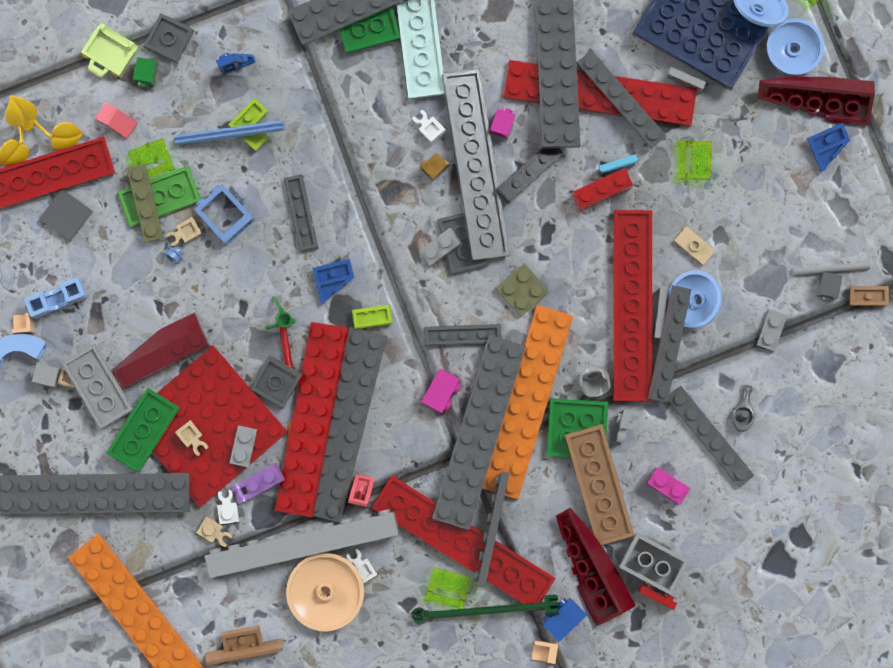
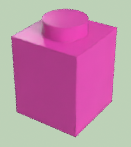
[490,108,516,139]

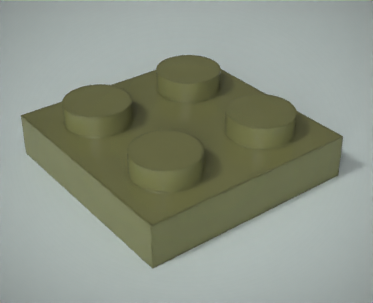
[496,263,549,317]

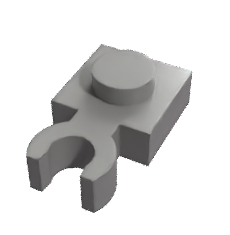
[616,409,632,443]

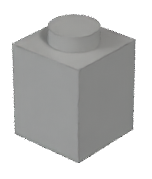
[30,363,61,388]

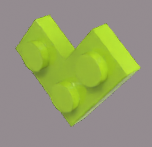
[228,98,269,152]

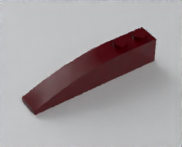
[757,77,875,126]
[111,312,211,390]
[556,508,636,626]

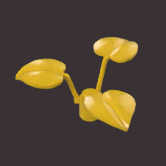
[0,95,83,166]

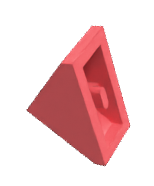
[95,103,137,139]
[348,474,375,507]

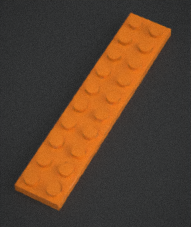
[482,305,573,499]
[68,533,205,668]

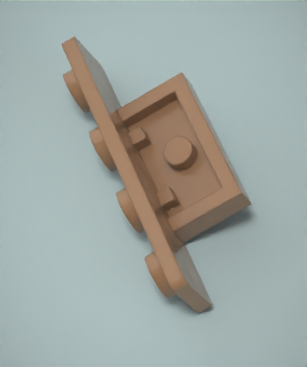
[206,625,283,665]

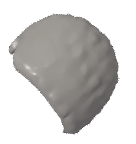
[579,365,611,398]

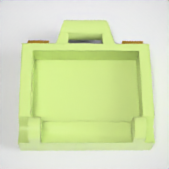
[81,23,140,78]

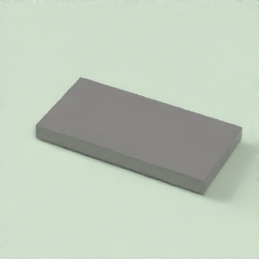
[61,344,133,430]

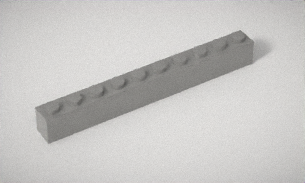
[205,509,400,578]

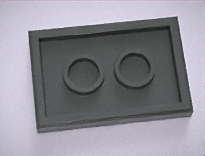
[437,213,488,275]

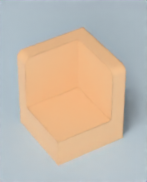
[11,313,35,334]
[532,640,558,664]

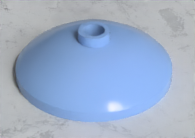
[734,0,788,27]
[767,18,824,75]
[667,270,722,328]

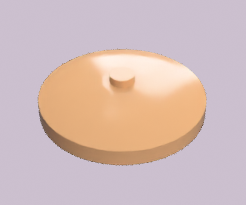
[286,553,364,631]

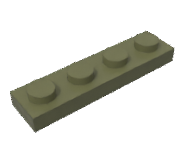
[127,164,164,243]

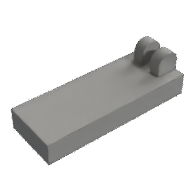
[653,286,668,340]

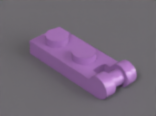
[230,463,285,505]

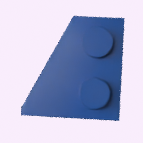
[216,53,256,75]
[807,123,850,172]
[313,259,354,304]

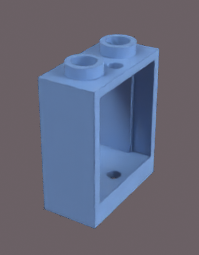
[194,184,255,245]

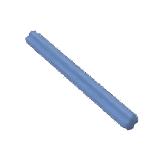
[174,120,285,145]

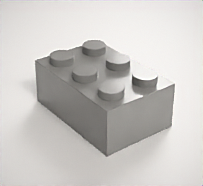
[618,533,689,595]

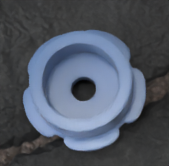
[165,246,183,264]

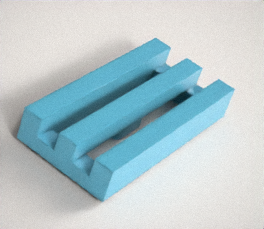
[598,154,638,176]

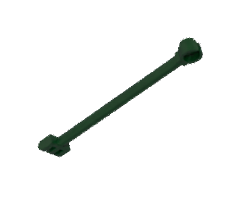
[411,594,559,625]

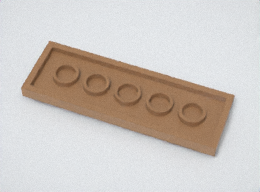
[565,424,634,545]

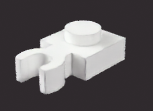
[413,110,446,144]
[217,490,240,525]
[346,549,378,583]

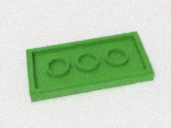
[117,166,201,228]

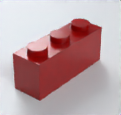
[572,168,633,212]

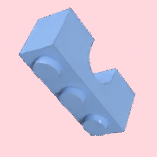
[24,277,89,319]

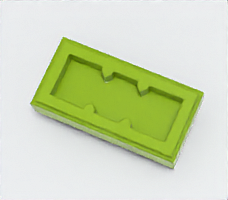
[352,304,393,329]

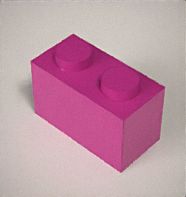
[422,368,461,414]
[646,467,691,505]

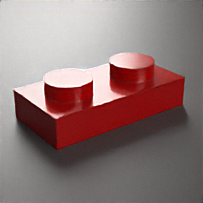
[638,583,677,610]

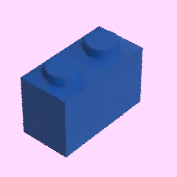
[542,598,587,642]

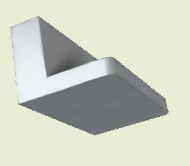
[666,59,708,92]

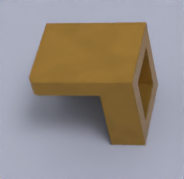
[420,153,449,182]

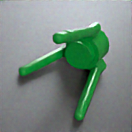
[265,296,296,329]

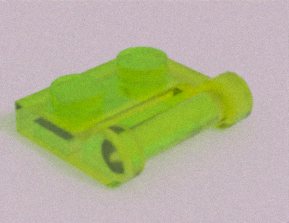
[127,138,175,177]
[676,140,712,180]
[425,567,471,609]

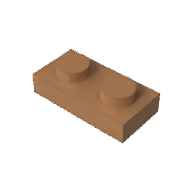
[849,286,889,306]

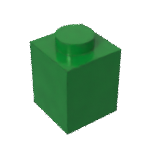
[133,57,158,88]

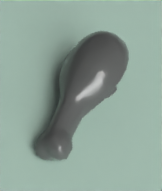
[732,385,755,432]

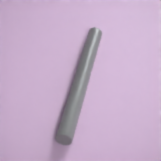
[793,262,870,276]

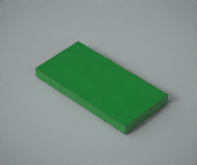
[106,388,180,473]

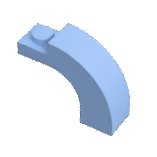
[0,334,49,368]

